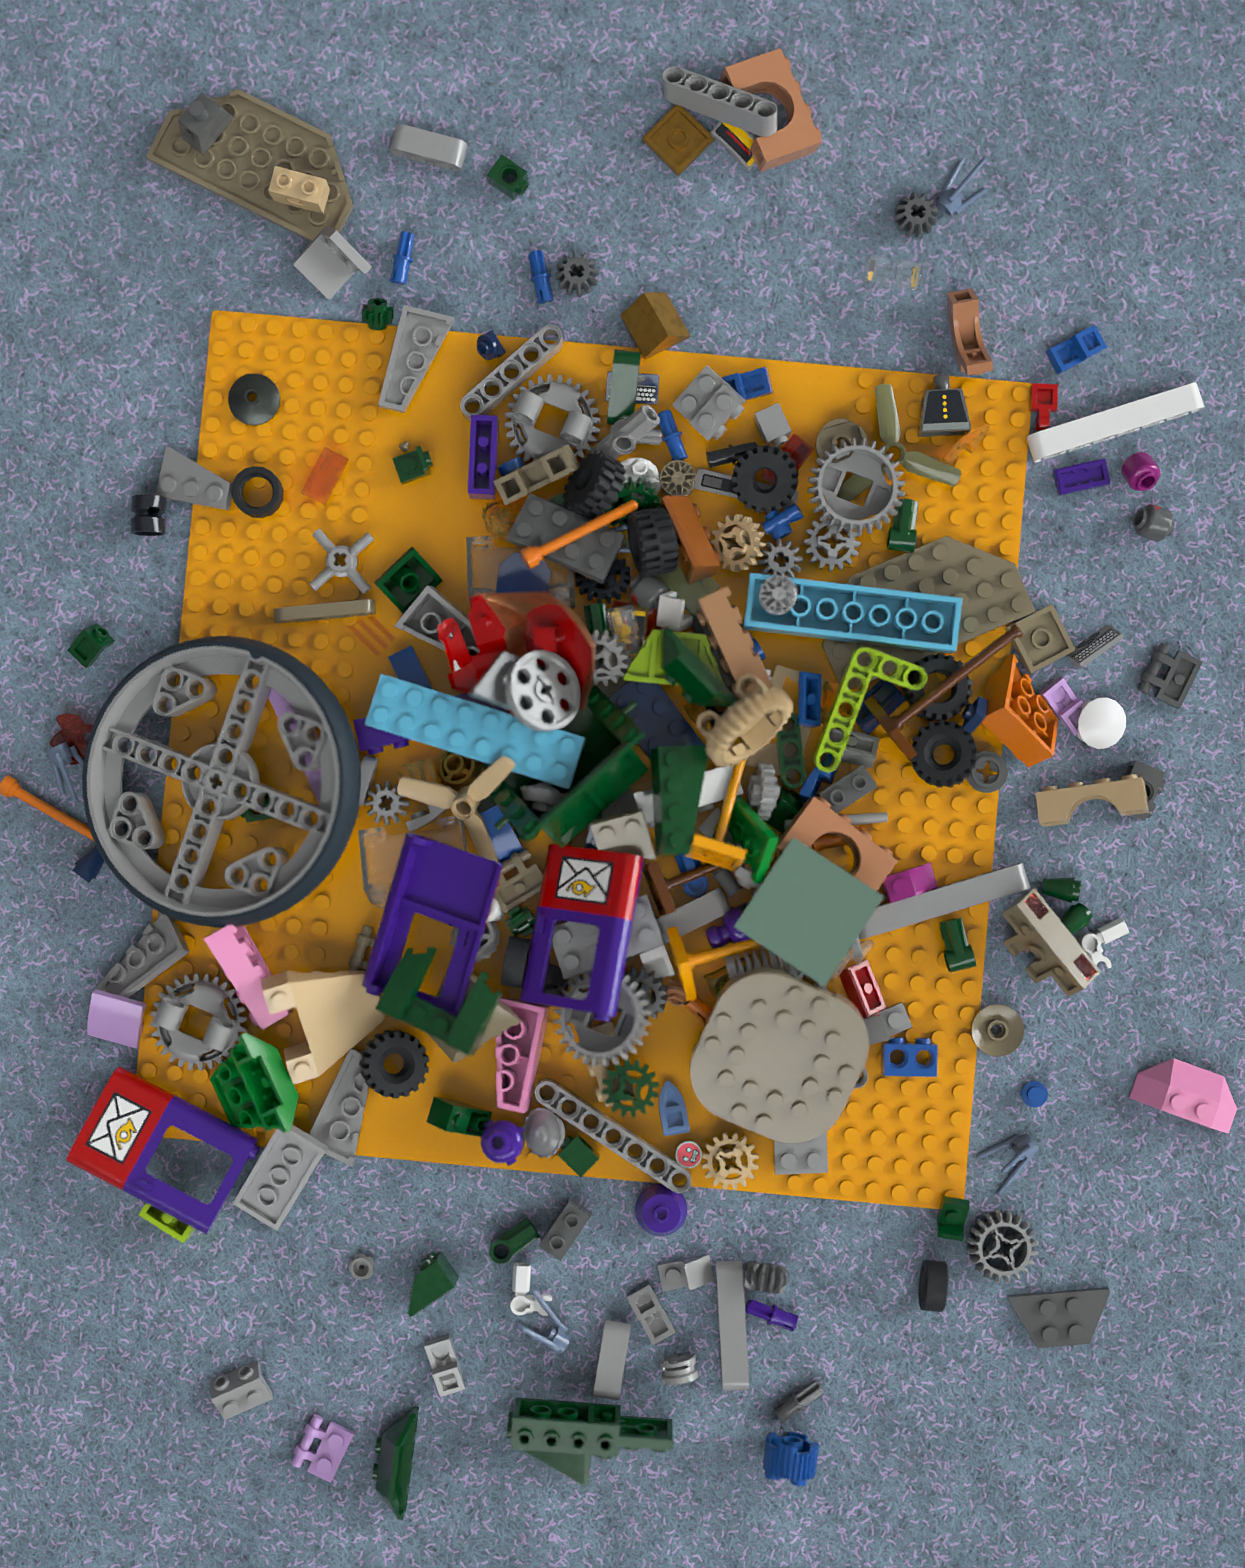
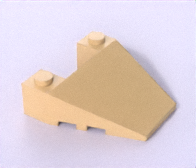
[261,971,386,1084]

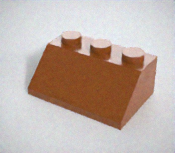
[660,496,721,585]

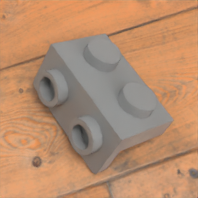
[210,1361,273,1420]

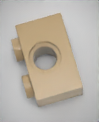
[268,166,330,214]

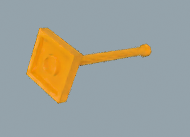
[684,740,747,872]
[666,926,762,1001]

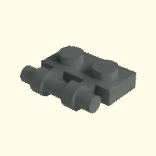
[1138,643,1203,709]

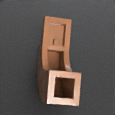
[947,288,993,375]

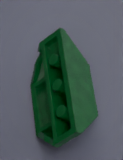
[661,626,739,706]
[372,1406,419,1520]

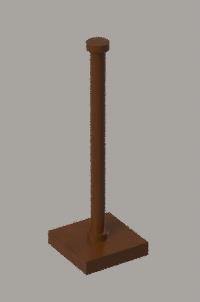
[864,623,1024,761]
[642,833,783,915]

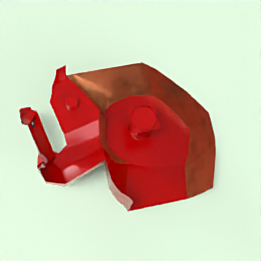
[438,592,596,717]

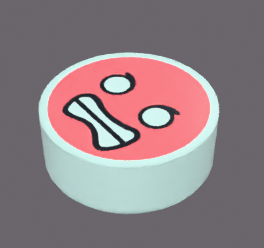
[675,1140,702,1168]

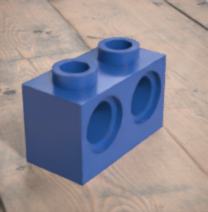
[881,1037,938,1077]

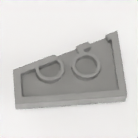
[156,445,232,511]

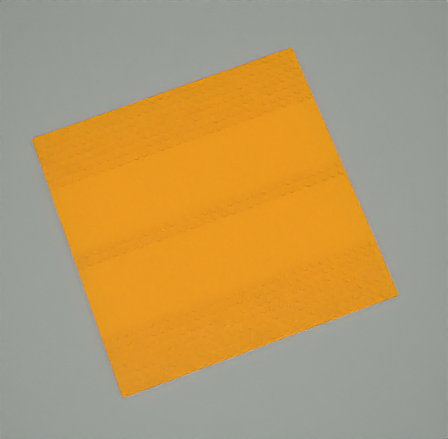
[136,310,1031,1209]

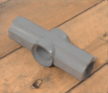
[590,405,660,460]

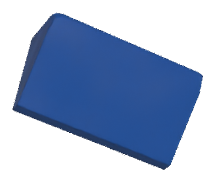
[798,671,822,728]

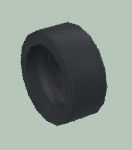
[231,466,284,518]
[500,936,530,988]
[918,1260,949,1312]

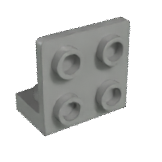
[293,225,372,299]

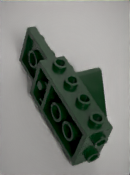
[506,1397,673,1486]

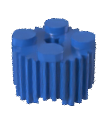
[763,1432,819,1486]

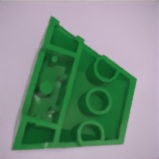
[210,1033,299,1132]

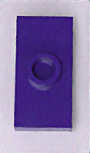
[1053,458,1111,496]

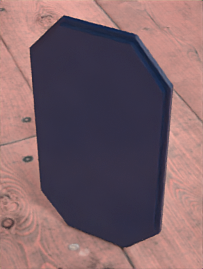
[495,552,551,593]

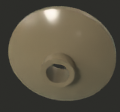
[971,1004,1024,1057]

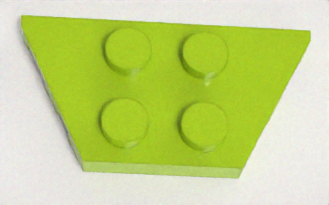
[623,630,725,685]

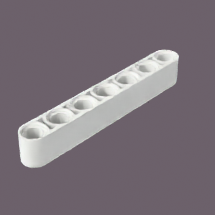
[1026,383,1204,462]

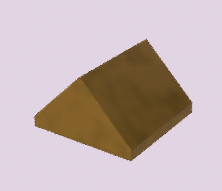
[621,292,690,360]

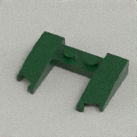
[375,947,502,1056]

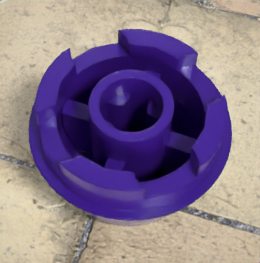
[635,1184,687,1236]

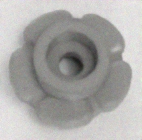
[349,1254,375,1280]

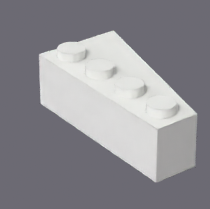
[633,765,743,828]

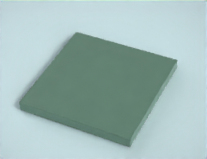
[734,837,884,987]

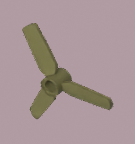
[837,384,961,502]

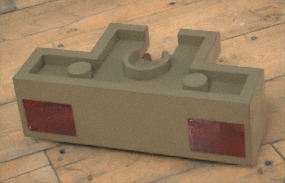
[1002,888,1101,997]

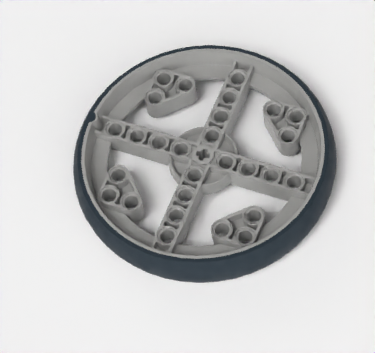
[82,636,361,927]

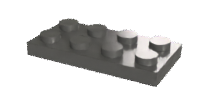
[507,493,625,584]

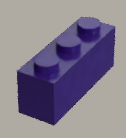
[468,415,499,500]

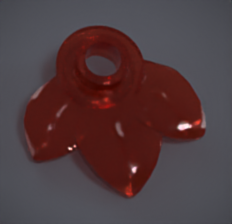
[49,713,93,765]

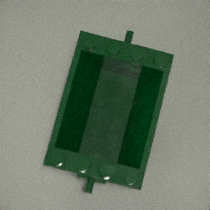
[489,685,648,848]

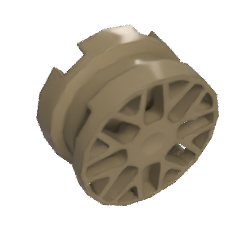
[660,460,696,496]

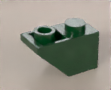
[426,1097,492,1137]

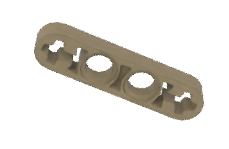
[274,599,376,623]

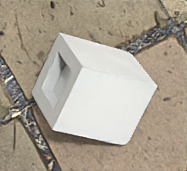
[656,591,693,631]
[639,945,675,979]

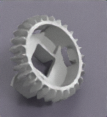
[504,374,600,463]
[807,438,905,536]
[553,970,651,1067]
[150,973,249,1071]

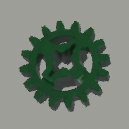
[604,476,660,527]
[601,1059,659,1117]

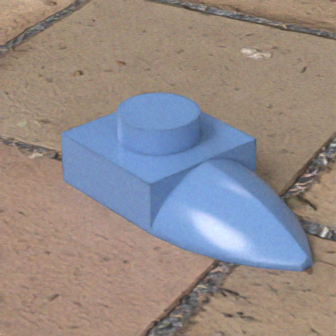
[659,1081,690,1136]

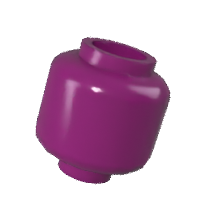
[1121,452,1160,491]

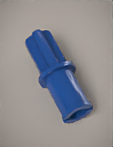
[390,231,414,285]
[528,250,554,304]
[657,410,688,463]

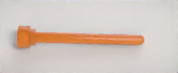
[520,500,638,569]
[0,775,94,841]

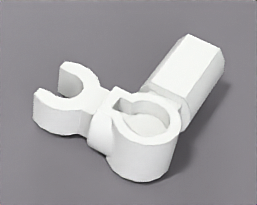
[1078,917,1129,969]
[510,1262,552,1316]

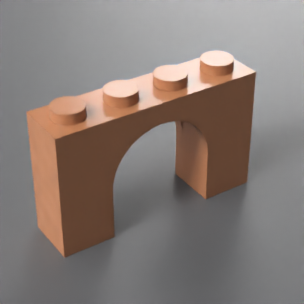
[720,48,822,172]
[774,796,898,891]

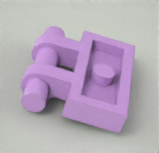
[291,1414,355,1483]

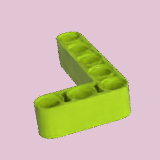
[813,647,927,772]

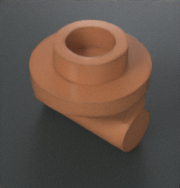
[666,978,689,1006]

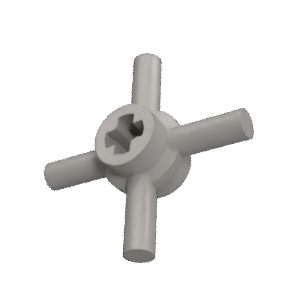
[309,529,375,594]

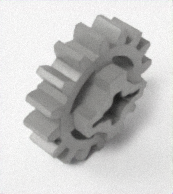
[803,518,861,572]
[591,629,630,686]
[747,763,780,821]

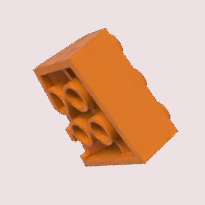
[982,654,1059,768]

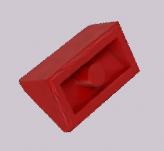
[838,960,887,1018]

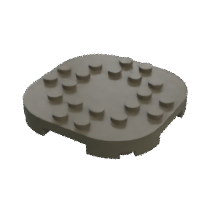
[690,967,869,1143]

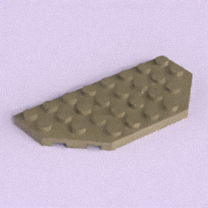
[146,89,354,242]
[822,536,1036,690]

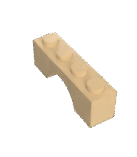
[1035,774,1149,827]

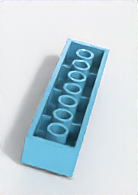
[743,573,962,654]
[365,674,586,789]

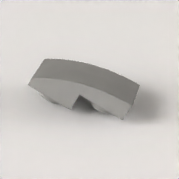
[406,804,447,832]

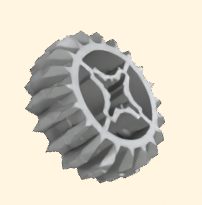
[967,1210,1039,1283]

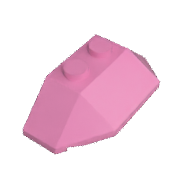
[1129,1058,1237,1134]

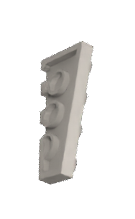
[96,912,190,998]
[309,1048,369,1166]

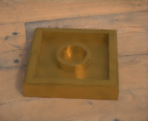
[642,105,715,176]

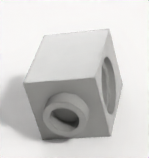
[753,403,792,447]

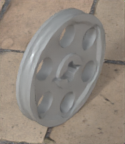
[505,651,581,732]

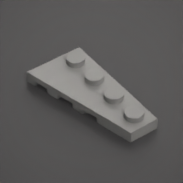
[378,305,455,413]

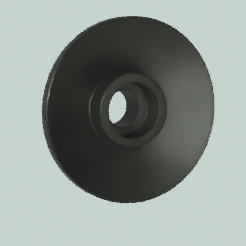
[228,373,280,426]

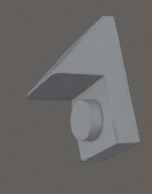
[863,1002,912,1045]
[658,1254,714,1291]

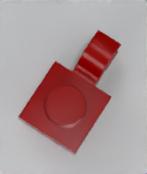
[1029,383,1058,431]

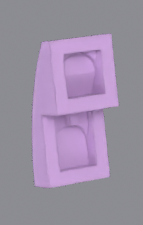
[1039,677,1084,736]

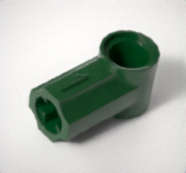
[887,499,918,553]
[583,603,615,653]
[939,917,976,973]
[489,1217,540,1264]

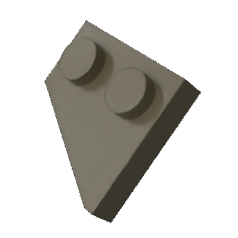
[590,808,656,859]

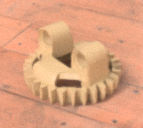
[697,674,793,767]

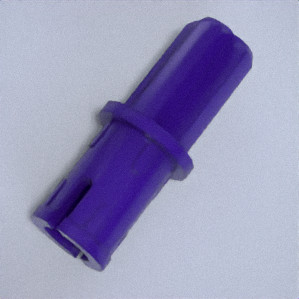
[745,1299,798,1332]

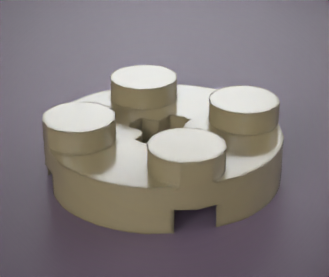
[815,419,868,463]

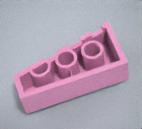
[204,925,293,1029]
[495,996,550,1113]

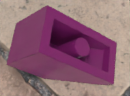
[882,862,938,903]

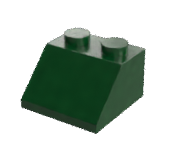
[408,1251,459,1318]

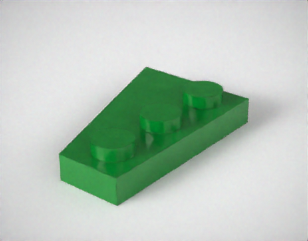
[728,796,778,884]

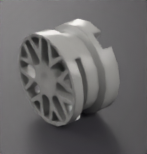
[759,575,798,615]
[659,1353,698,1385]

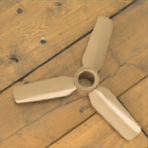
[397,756,515,862]

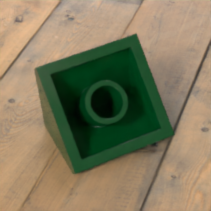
[374,547,443,614]

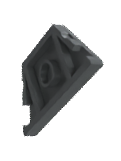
[469,651,550,724]
[1007,1287,1110,1348]

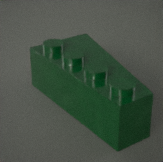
[650,745,708,857]

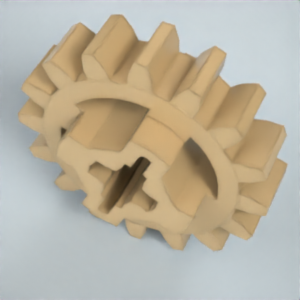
[709,514,766,572]
[701,1132,758,1190]

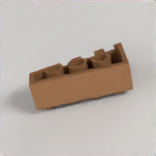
[695,586,773,699]

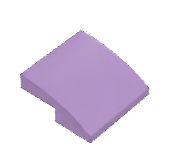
[87,989,146,1049]

